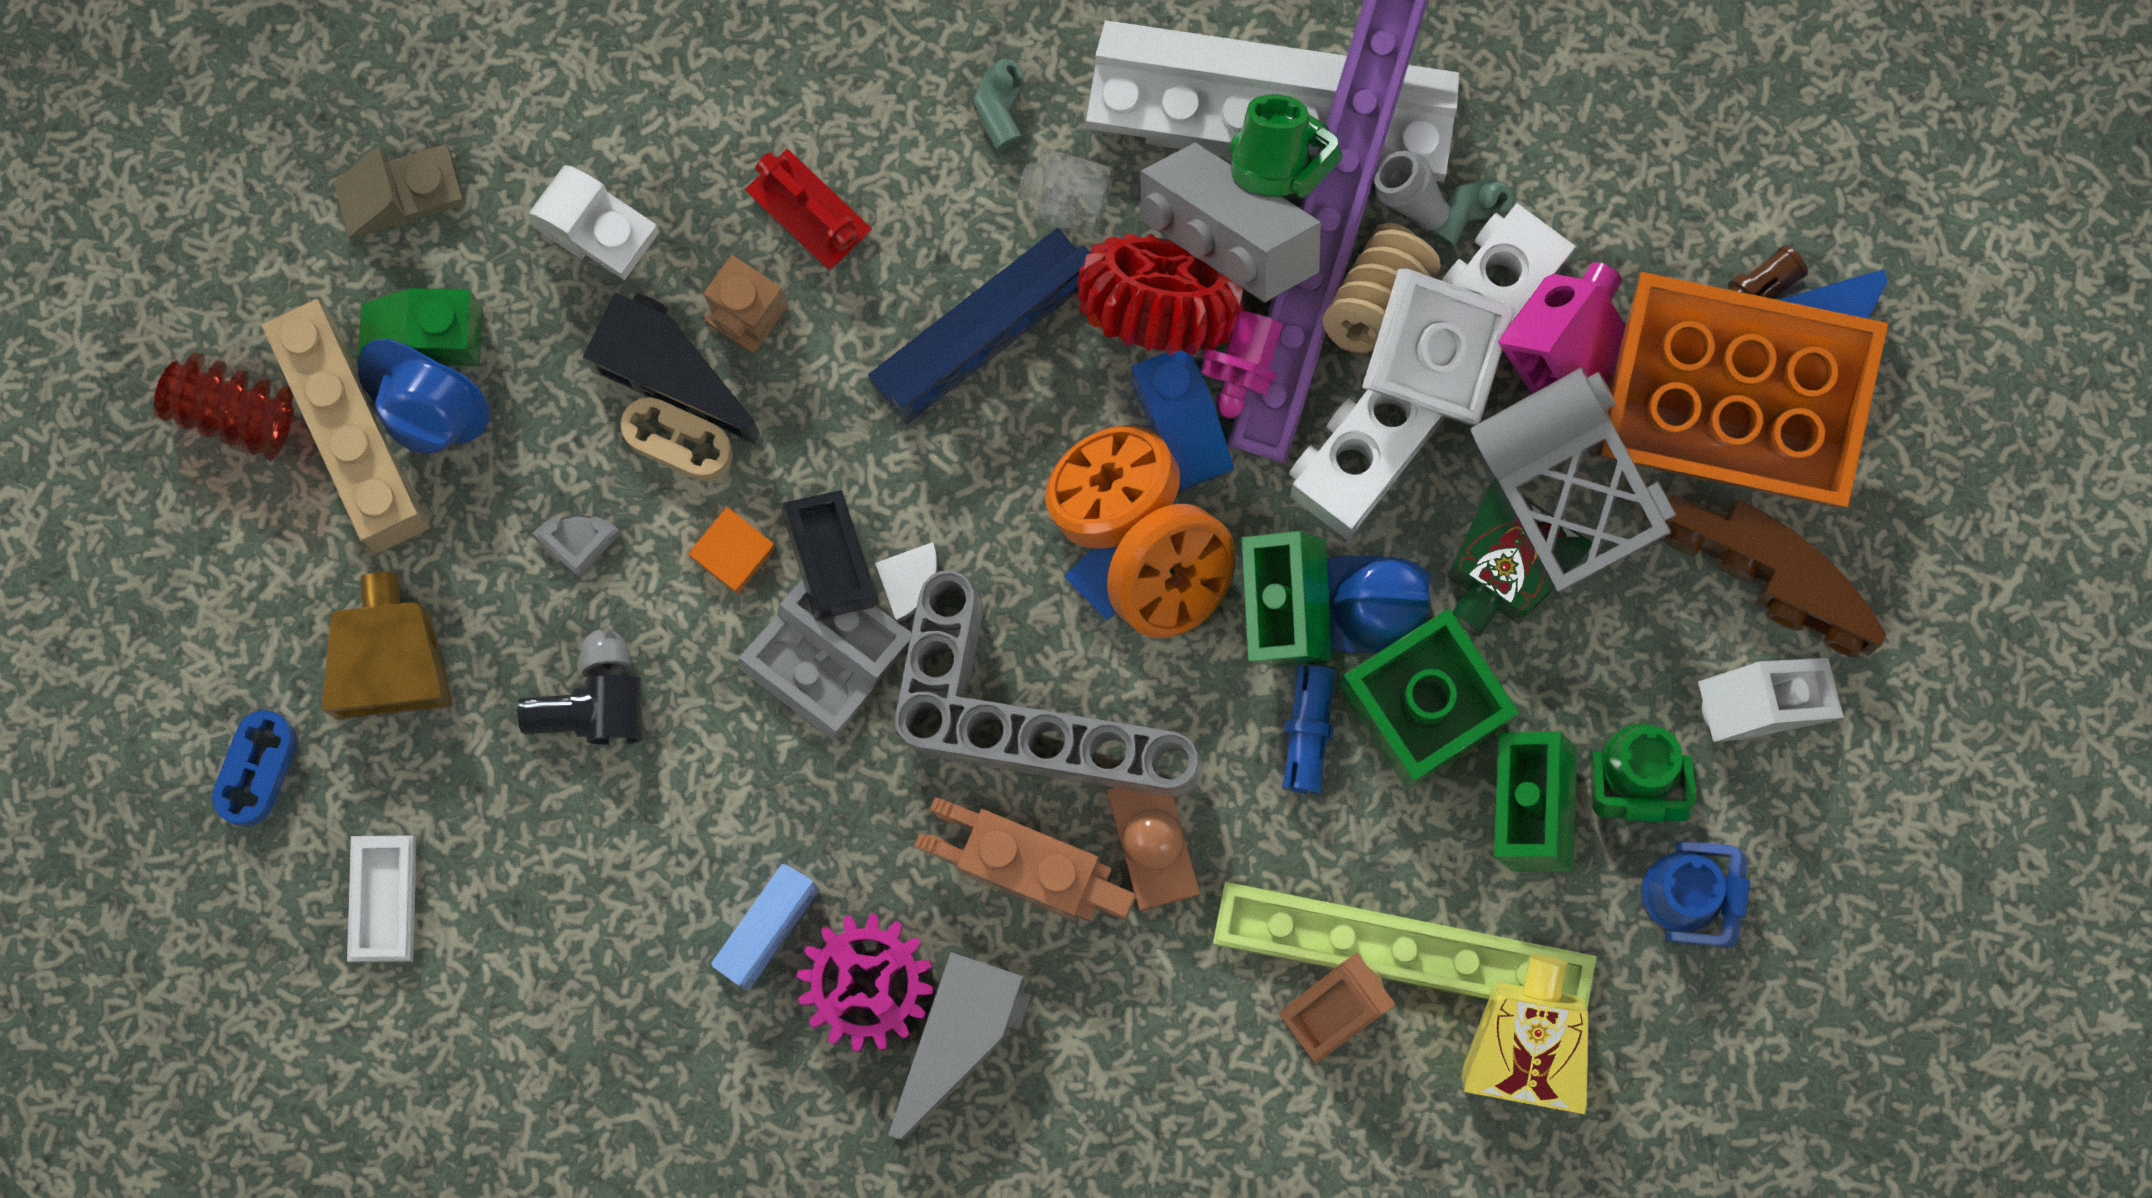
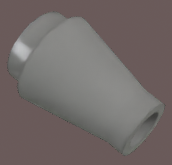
[1374,151,1450,231]

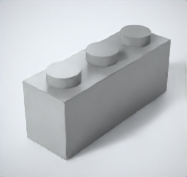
[1140,142,1321,302]

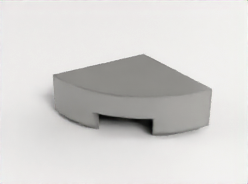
[532,516,621,577]

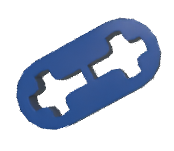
[212,710,297,827]

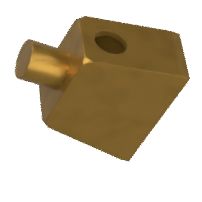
[322,572,452,719]

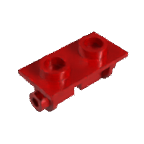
[745,148,872,271]

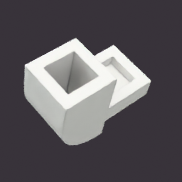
[527,165,660,280]

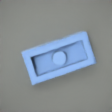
[711,864,819,990]

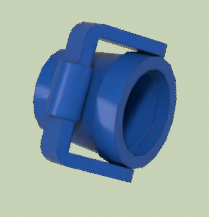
[1641,841,1750,948]

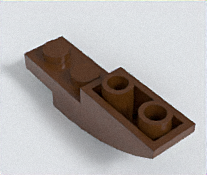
[1663,495,1886,657]

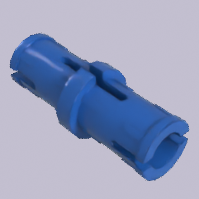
[1282,665,1336,795]

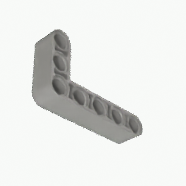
[895,570,1203,797]

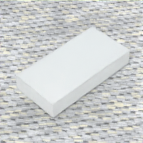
[347,836,417,963]

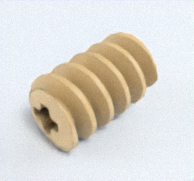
[1322,223,1441,354]

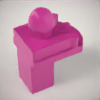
[1200,310,1283,418]

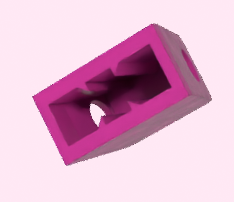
[1498,262,1626,394]

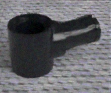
[517,675,642,745]

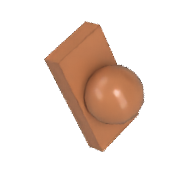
[1107,774,1200,912]
[1279,953,1396,1064]

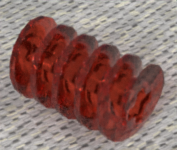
[153,351,294,462]

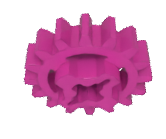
[797,914,935,1053]

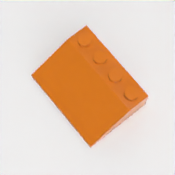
[1594,272,1889,508]

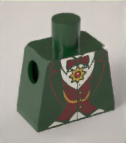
[1448,477,1593,637]

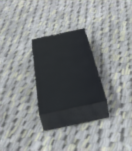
[781,490,877,620]

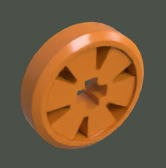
[1045,425,1180,549]
[1107,504,1236,638]

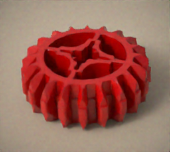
[1077,233,1243,355]

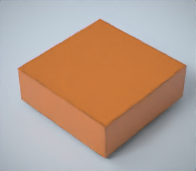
[688,507,776,595]

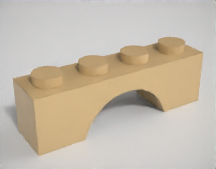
[261,299,431,555]

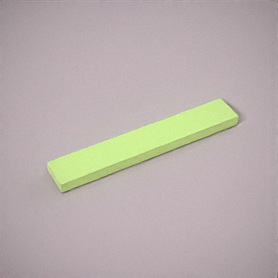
[1213,882,1597,1009]

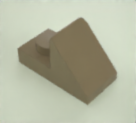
[334,144,466,239]

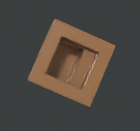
[703,254,788,354]

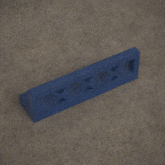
[868,227,1091,425]

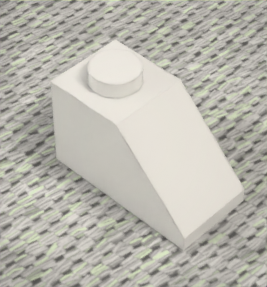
[1698,658,1844,742]

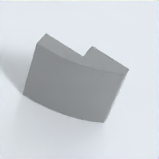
[737,579,911,741]

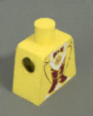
[1461,954,1588,1114]

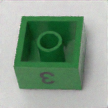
[1339,608,1520,791]

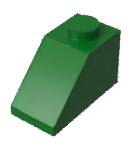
[358,288,483,366]

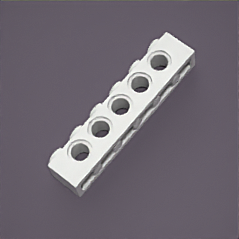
[1289,203,1576,541]

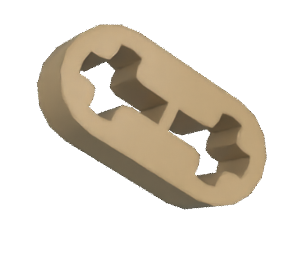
[620,397,733,481]

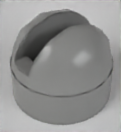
[580,630,631,678]

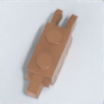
[914,797,1136,922]

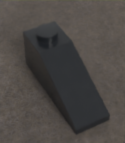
[583,293,760,444]

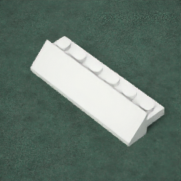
[1086,20,1459,182]

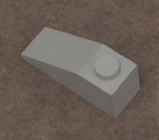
[888,952,1032,1141]

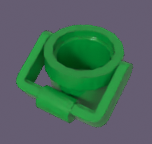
[1229,94,1343,197]
[1590,723,1696,823]

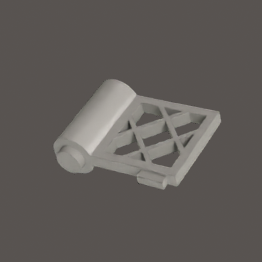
[1471,367,1677,592]

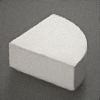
[875,542,938,623]

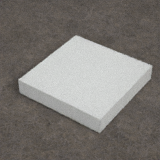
[1362,268,1515,426]

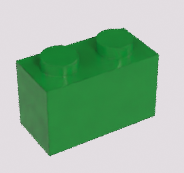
[1242,531,1333,666]
[1494,731,1577,872]

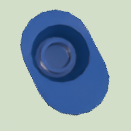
[357,339,490,454]
[1327,555,1431,654]

